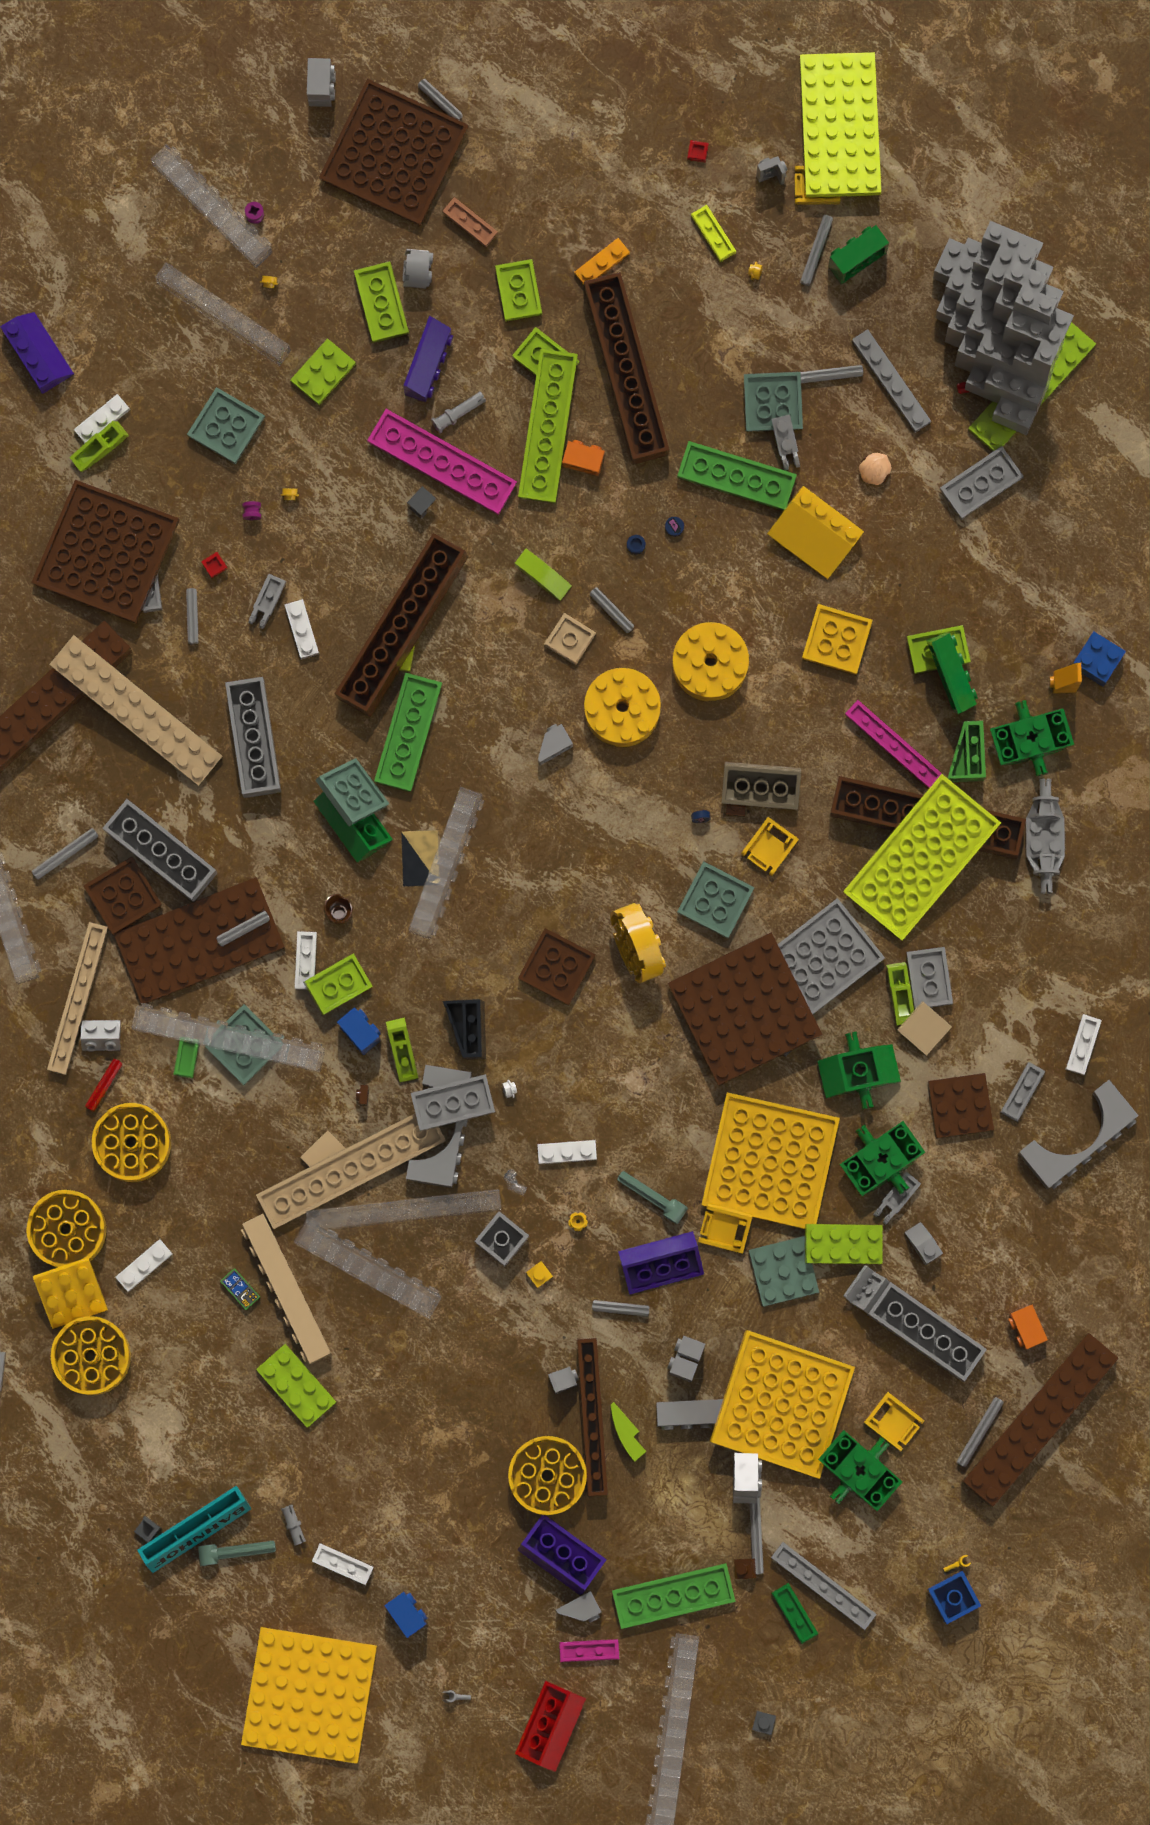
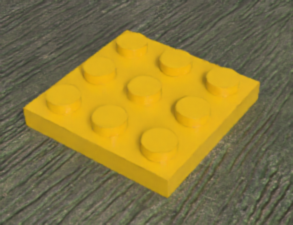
[802,604,873,675]
[33,1257,108,1329]

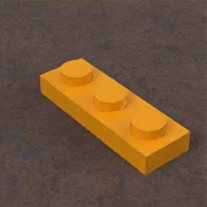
[574,238,630,285]

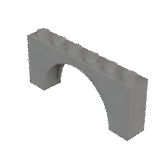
[406,1065,473,1188]
[1018,1080,1139,1190]

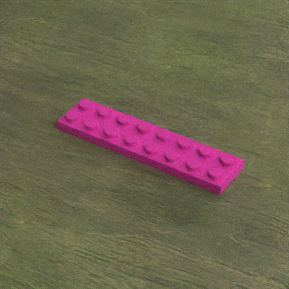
[367,409,517,515]

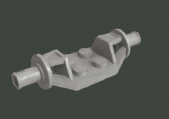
[1025,779,1065,894]

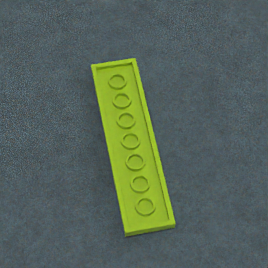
[968,322,1096,452]
[518,349,578,503]

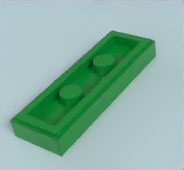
[772,1583,818,1644]

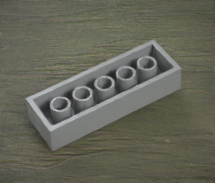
[225,677,281,798]
[103,799,217,902]
[867,1282,987,1382]

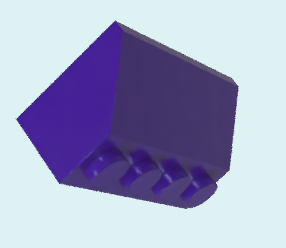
[0,312,74,394]
[403,316,454,402]
[618,1231,704,1295]
[518,1515,607,1596]

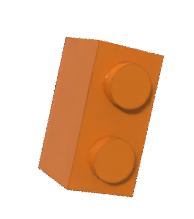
[562,440,605,477]
[1008,1305,1048,1350]

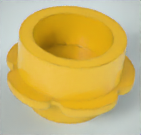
[748,262,763,280]
[260,276,278,288]
[280,488,299,500]
[568,1212,588,1231]

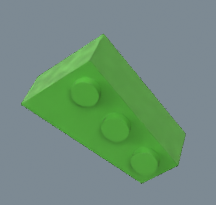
[947,721,986,782]

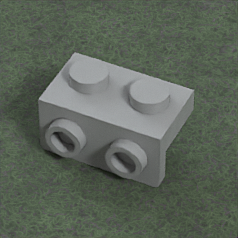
[756,156,787,185]
[80,1020,121,1051]
[844,1265,890,1313]

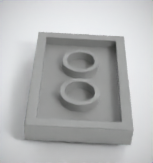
[906,947,953,1010]

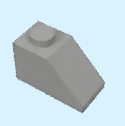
[538,724,573,765]
[904,1222,943,1265]
[548,1367,579,1394]
[556,1591,601,1623]

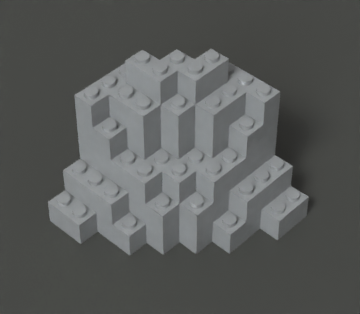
[933,221,1074,435]

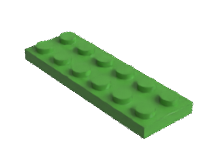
[677,441,797,511]
[374,672,442,792]
[612,1563,736,1629]

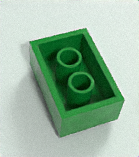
[828,225,889,285]

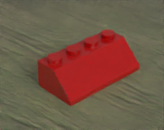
[515,1681,586,1772]

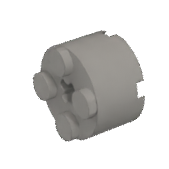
[403,249,433,289]

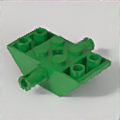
[990,700,1074,776]
[817,1032,901,1110]
[840,1121,926,1196]
[818,1430,903,1511]

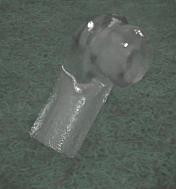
[504,1169,527,1196]

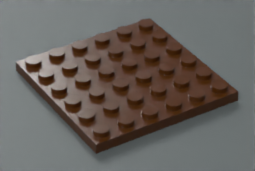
[319,79,469,226]
[31,480,180,623]
[668,932,823,1086]

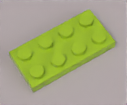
[354,261,409,343]
[805,1224,883,1264]
[256,1344,337,1428]

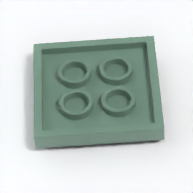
[744,372,803,432]
[187,387,265,465]
[315,758,389,826]
[677,861,755,939]
[203,1004,285,1086]
[748,1236,819,1307]

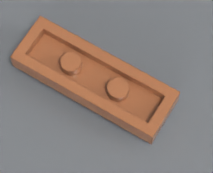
[442,197,498,247]

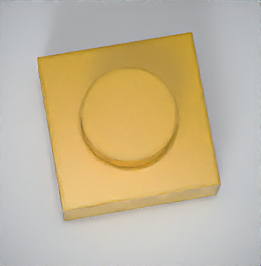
[526,1261,553,1289]

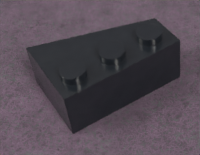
[442,999,486,1060]

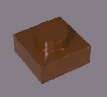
[726,804,746,817]
[356,1085,369,1106]
[734,1558,756,1579]

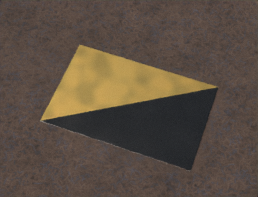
[401,830,439,886]

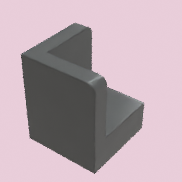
[407,486,436,519]
[134,1516,162,1543]

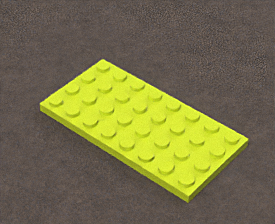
[800,52,881,197]
[843,774,1001,941]

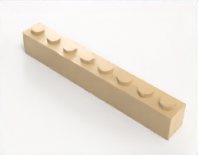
[241,1214,331,1364]

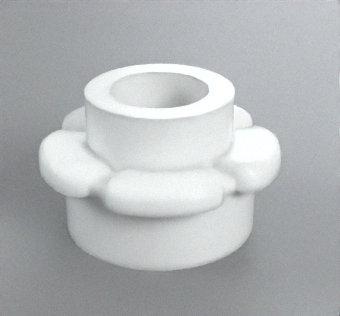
[502,1080,517,1098]

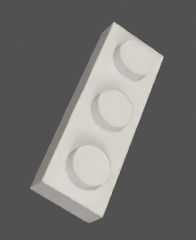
[74,394,130,443]
[285,599,319,660]
[295,931,317,990]
[1065,1014,1102,1075]
[538,1140,597,1164]
[116,1239,173,1292]
[312,1544,374,1585]

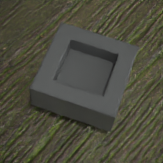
[752,1711,776,1735]

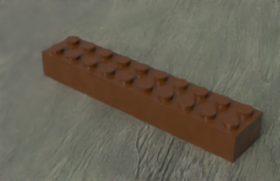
[584,272,670,465]
[334,533,468,717]
[0,620,132,773]
[830,776,1026,859]
[961,1333,1119,1507]

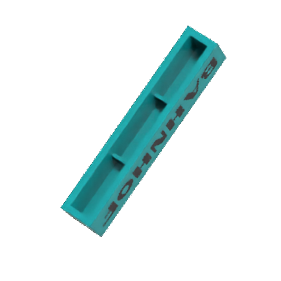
[137,1486,252,1573]

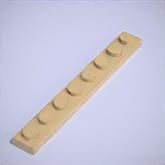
[47,922,108,1075]

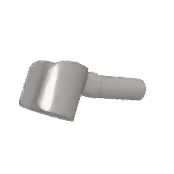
[442,1690,471,1703]

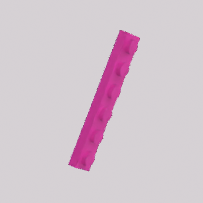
[845,700,942,789]

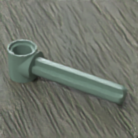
[617,1171,688,1225]
[198,1541,276,1566]

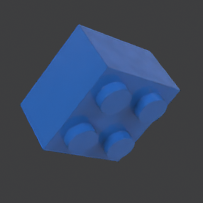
[1073,631,1126,687]
[337,1007,381,1056]
[926,1571,981,1624]
[384,1592,428,1638]

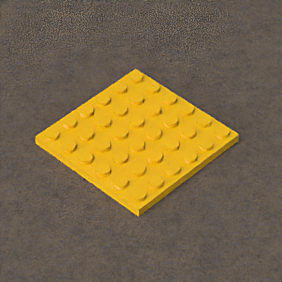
[701,1092,840,1229]
[710,1330,855,1479]
[241,1627,377,1764]

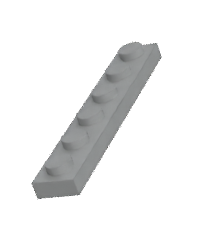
[852,329,931,433]
[771,1542,877,1630]

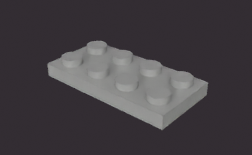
[939,446,1024,520]
[411,1074,495,1131]

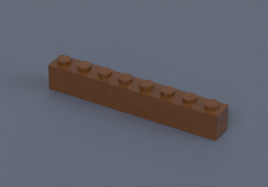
[577,1338,608,1497]

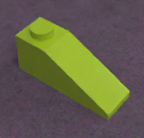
[386,1018,418,1082]

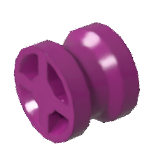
[245,202,264,224]
[242,501,261,520]

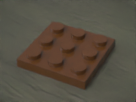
[83,856,162,935]
[518,928,596,1006]
[928,1073,994,1139]

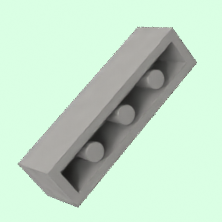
[656,1399,723,1430]

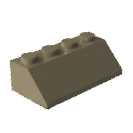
[721,762,801,810]

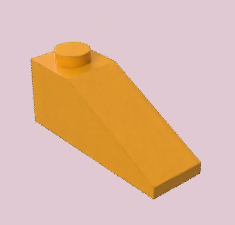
[1049,663,1082,693]

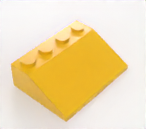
[767,486,864,579]

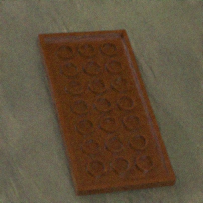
[114,877,285,1005]

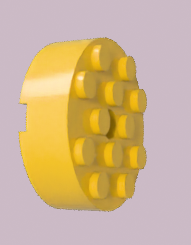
[672,622,749,701]
[584,668,661,747]
[610,903,666,983]
[92,1103,171,1182]
[26,1190,106,1268]
[51,1316,131,1396]
[508,1436,587,1515]

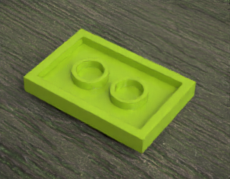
[495,259,542,322]
[512,327,580,376]
[290,338,356,405]
[907,625,971,674]
[303,953,373,1015]

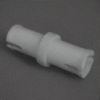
[281,1504,306,1546]

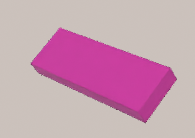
[560,1639,619,1662]

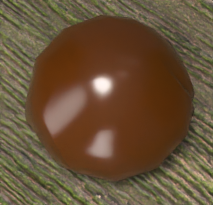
[323,894,353,925]

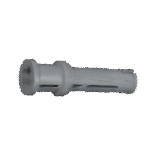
[431,391,486,433]

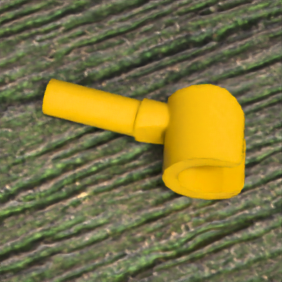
[943,1555,971,1572]

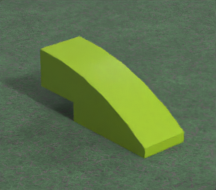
[69,421,129,472]
[515,549,572,601]
[886,962,914,1025]
[611,1402,646,1462]

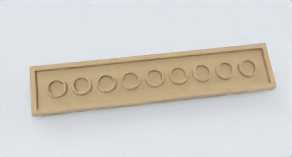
[49,635,222,786]
[256,1113,446,1229]

